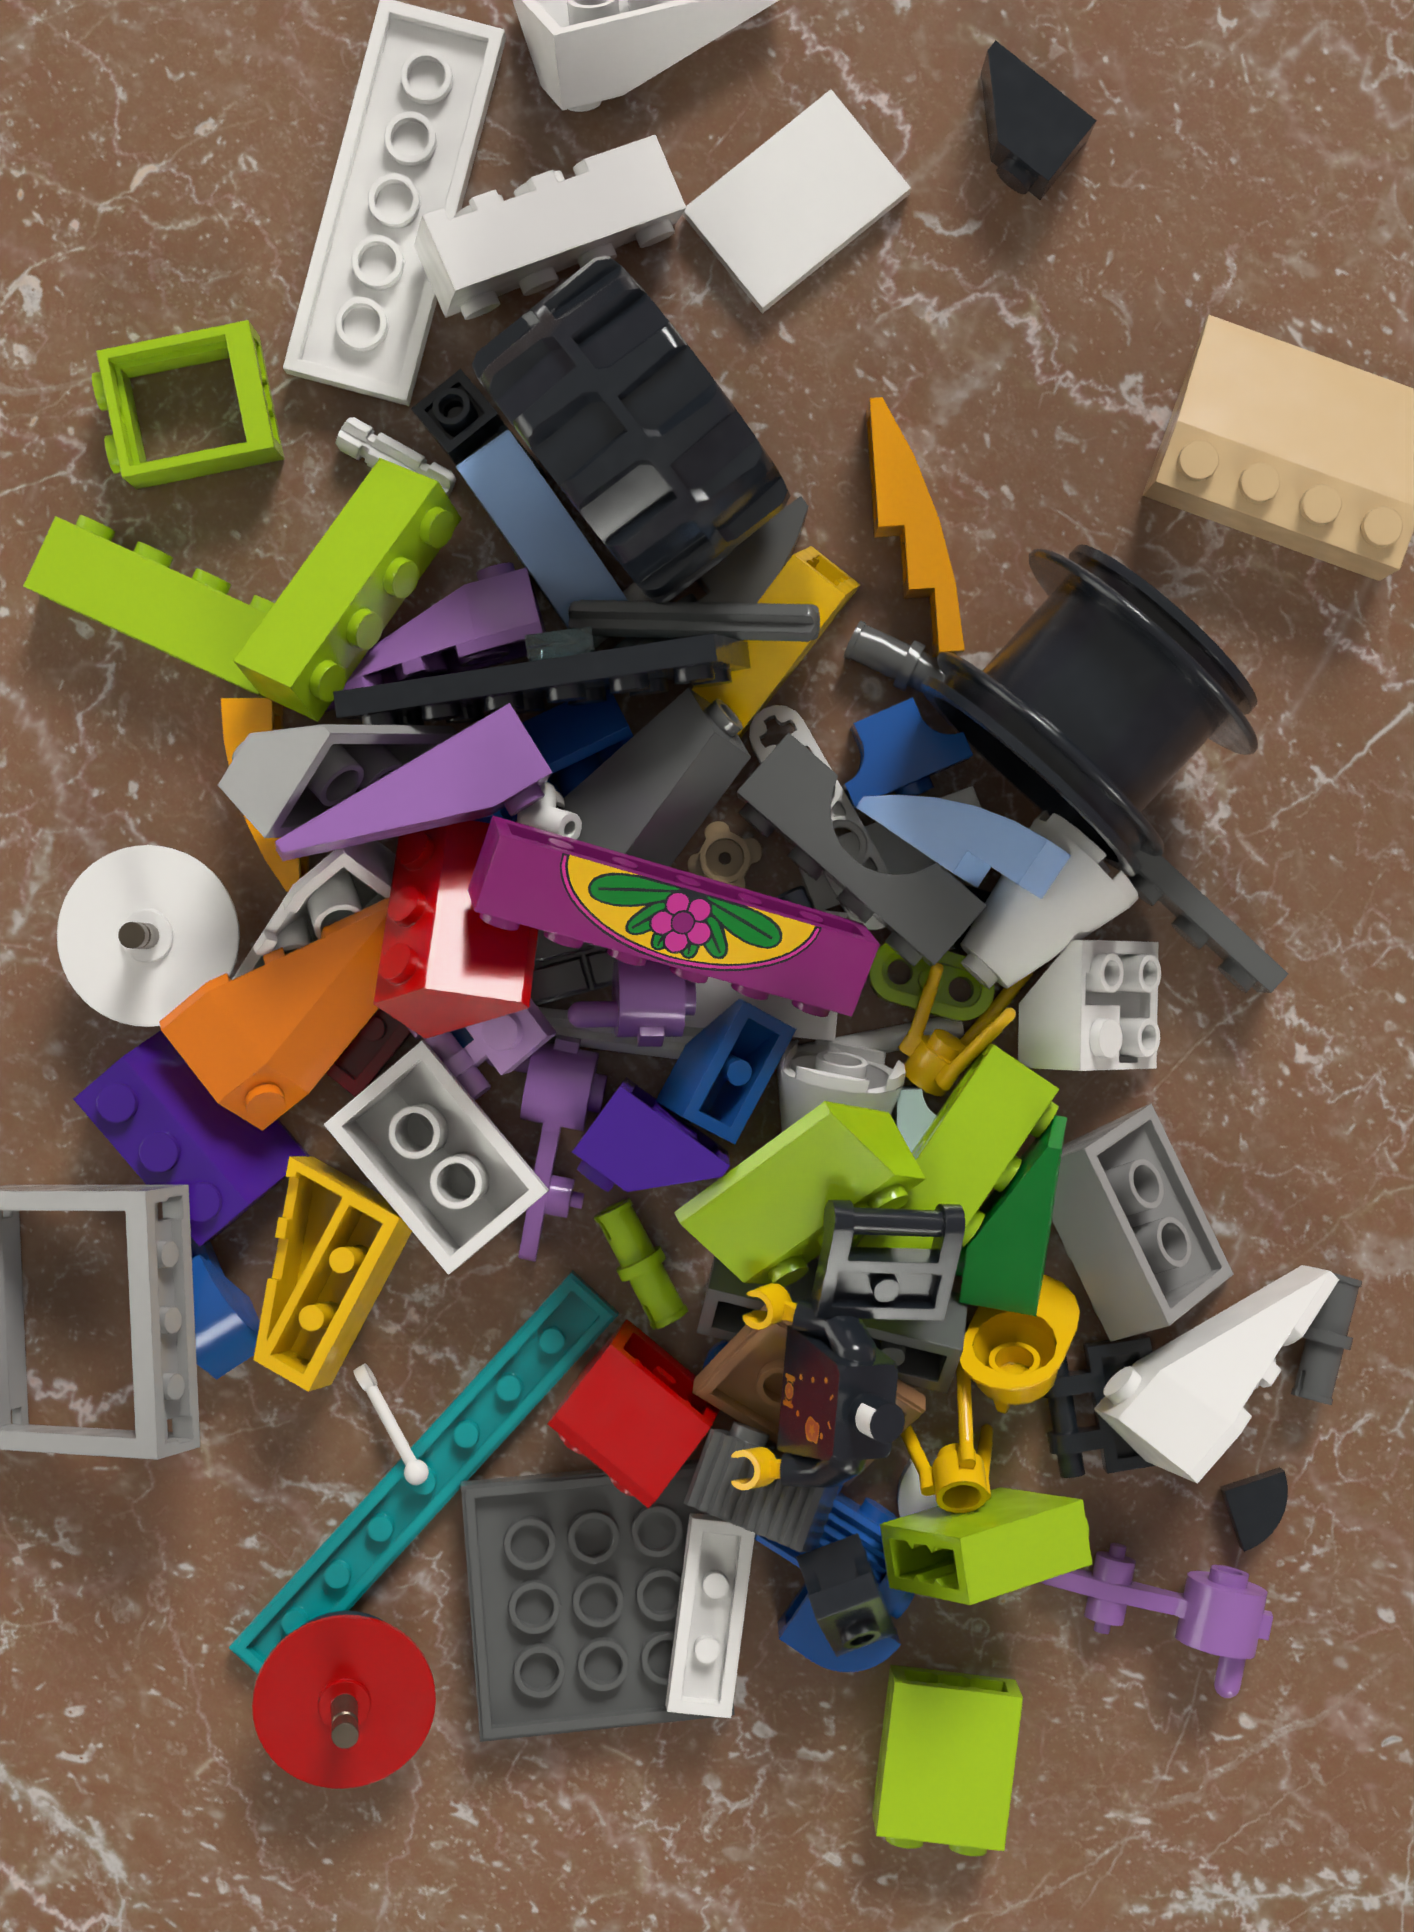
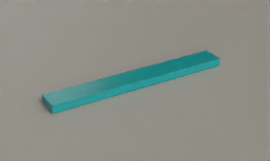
[229,1270,619,1675]

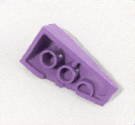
[325,563,551,712]
[275,703,552,861]

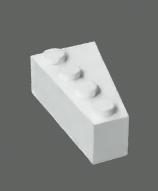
[414,135,686,320]

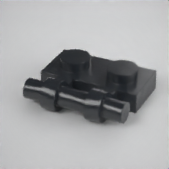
[1043,1334,1156,1478]

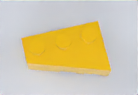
[253,1156,412,1392]

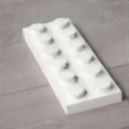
[283,0,506,406]

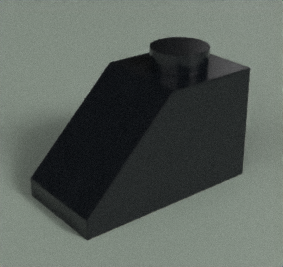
[981,40,1097,200]

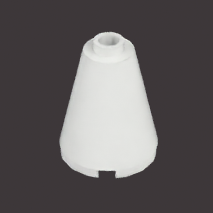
[960,810,1138,989]
[777,1039,906,1132]

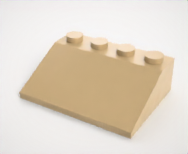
[1142,315,1414,581]

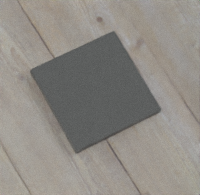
[461,1459,735,1742]

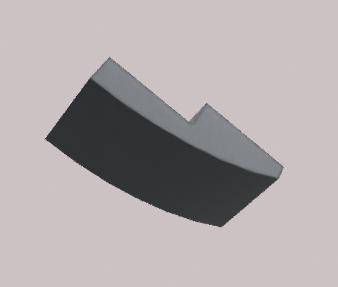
[411,369,547,479]

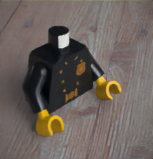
[731,1283,905,1490]

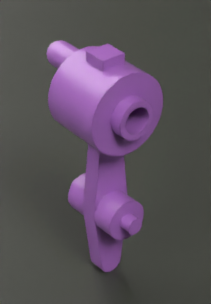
[568,958,696,1047]
[486,1034,607,1262]
[1040,1543,1273,1698]

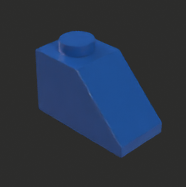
[656,998,797,1144]

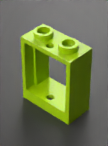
[92,320,285,490]

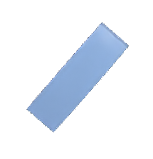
[455,430,628,637]
[856,795,1071,899]

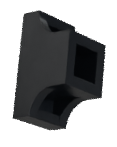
[796,1533,897,1657]

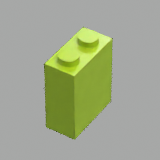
[880,1487,1092,1605]
[872,1665,1023,1856]

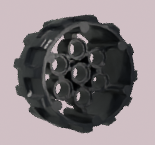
[472,255,791,604]

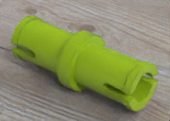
[594,1198,688,1330]

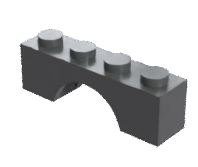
[737,733,987,967]

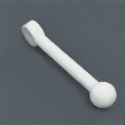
[353,1363,429,1485]

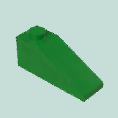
[955,1115,1067,1316]

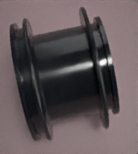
[920,544,1258,876]

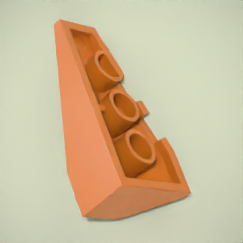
[159,898,389,1131]

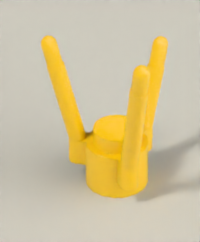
[898,962,1033,1097]
[900,1362,993,1513]

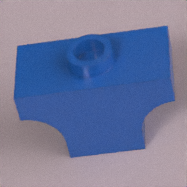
[842,697,973,810]

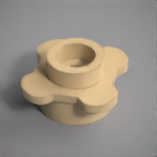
[688,821,762,888]

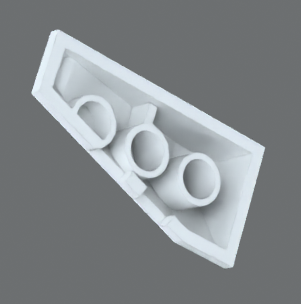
[512,0,779,112]
[1094,1265,1339,1484]

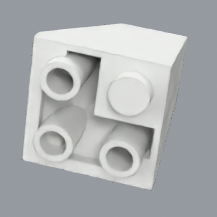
[1018,940,1161,1071]

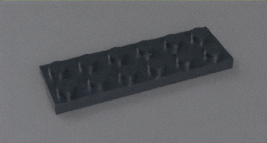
[333,633,751,725]

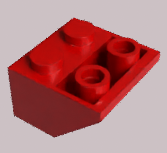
[547,1319,719,1509]

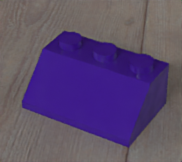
[73,1030,310,1247]
[572,1077,730,1192]

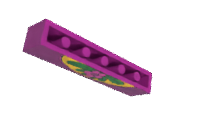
[468,816,880,1017]

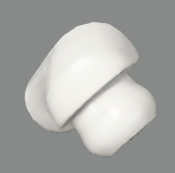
[517,782,582,840]

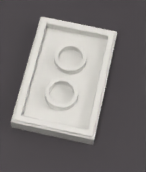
[683,89,911,314]

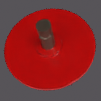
[252,1611,436,1789]

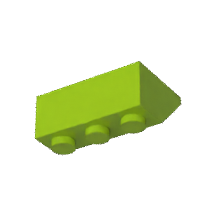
[674,1101,926,1287]

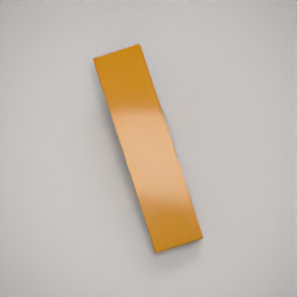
[866,397,964,657]

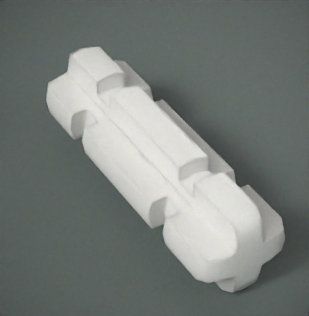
[335,417,456,497]

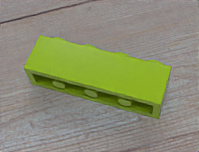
[233,458,462,722]
[23,515,274,698]
[851,1044,1059,1249]

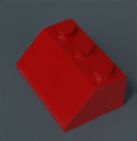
[373,820,539,1039]

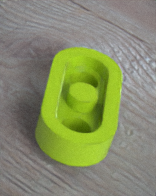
[868,943,995,1022]

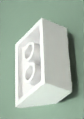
[324,1040,549,1275]

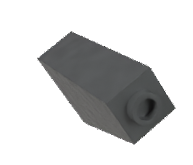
[556,687,751,952]

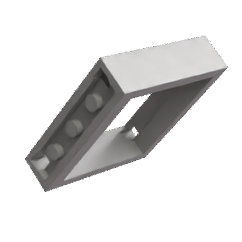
[0,1185,200,1460]

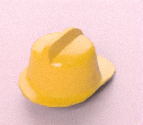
[959,1275,1080,1414]

